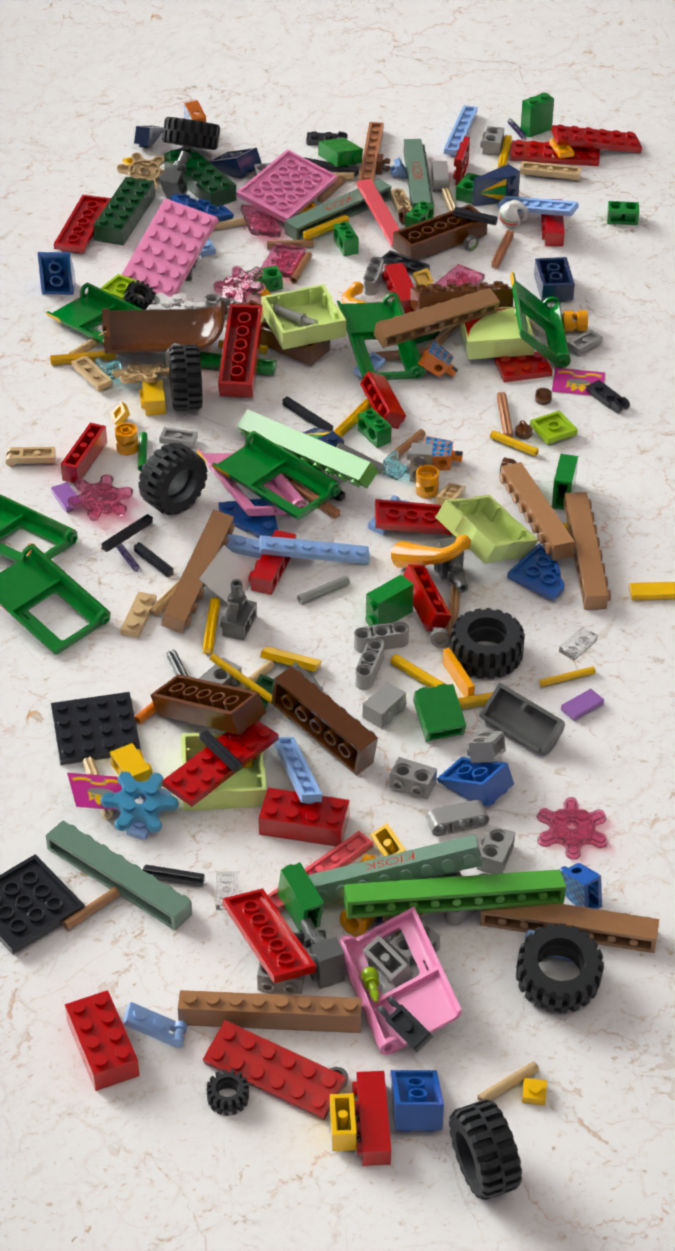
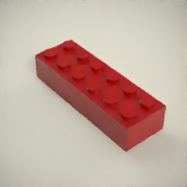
[218,304,264,397]

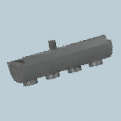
[479,682,565,756]

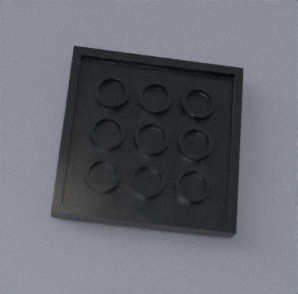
[51,692,141,765]
[0,854,85,955]

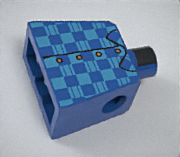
[560,863,602,909]

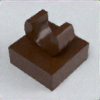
[376,154,390,175]

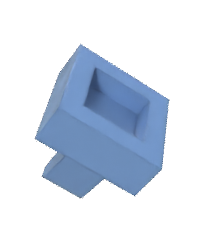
[390,158,407,179]

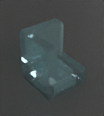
[96,358,121,380]
[383,450,407,480]

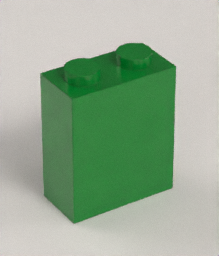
[520,92,554,138]
[318,138,363,167]
[552,454,578,510]
[365,574,414,626]
[413,684,466,742]
[277,862,324,932]

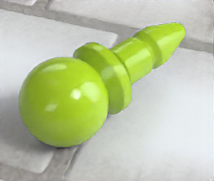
[361,967,380,1002]

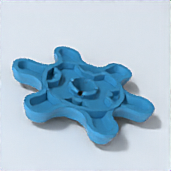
[100,771,179,833]

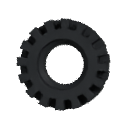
[123,280,155,310]
[206,1069,249,1116]

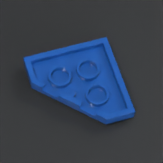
[171,194,234,221]
[218,498,278,538]
[507,543,565,601]

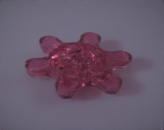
[213,266,265,303]
[68,474,133,521]
[537,797,608,860]

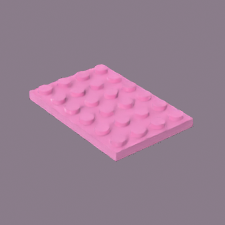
[236,149,337,223]
[121,198,219,297]

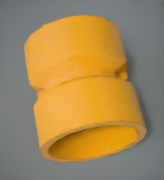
[563,310,588,332]
[114,422,139,456]
[416,465,439,499]

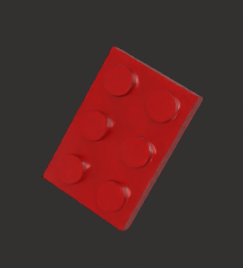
[453,136,470,186]
[495,352,553,382]

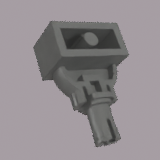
[159,151,190,199]
[434,536,469,593]
[220,579,257,641]
[300,918,345,989]

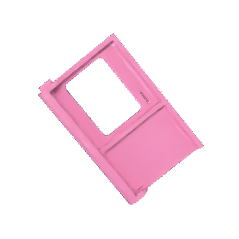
[197,441,307,516]
[339,907,462,1055]

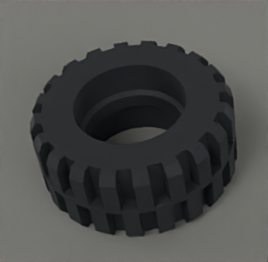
[162,117,220,150]
[169,344,203,411]
[138,443,208,515]
[450,608,525,679]
[516,923,604,1014]
[449,1099,522,1200]

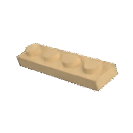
[520,161,581,180]

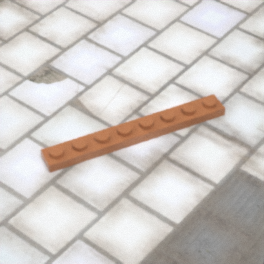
[358,122,384,181]

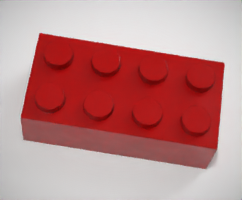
[258,787,350,847]
[64,990,140,1091]

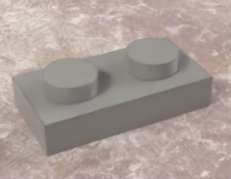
[568,330,603,355]
[159,427,198,448]

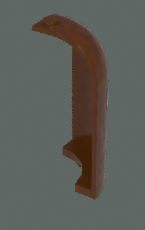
[102,300,228,354]

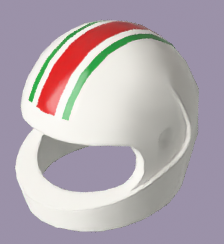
[499,200,529,227]

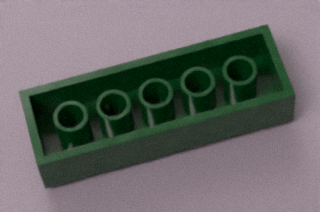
[164,145,237,207]
[93,177,155,246]

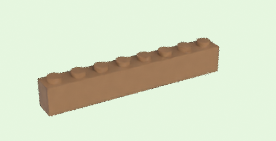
[374,288,500,348]
[499,462,575,561]
[564,492,611,610]
[161,509,235,634]
[480,903,659,953]
[178,990,362,1033]

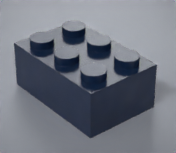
[534,257,575,302]

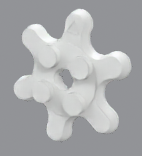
[147,292,205,310]

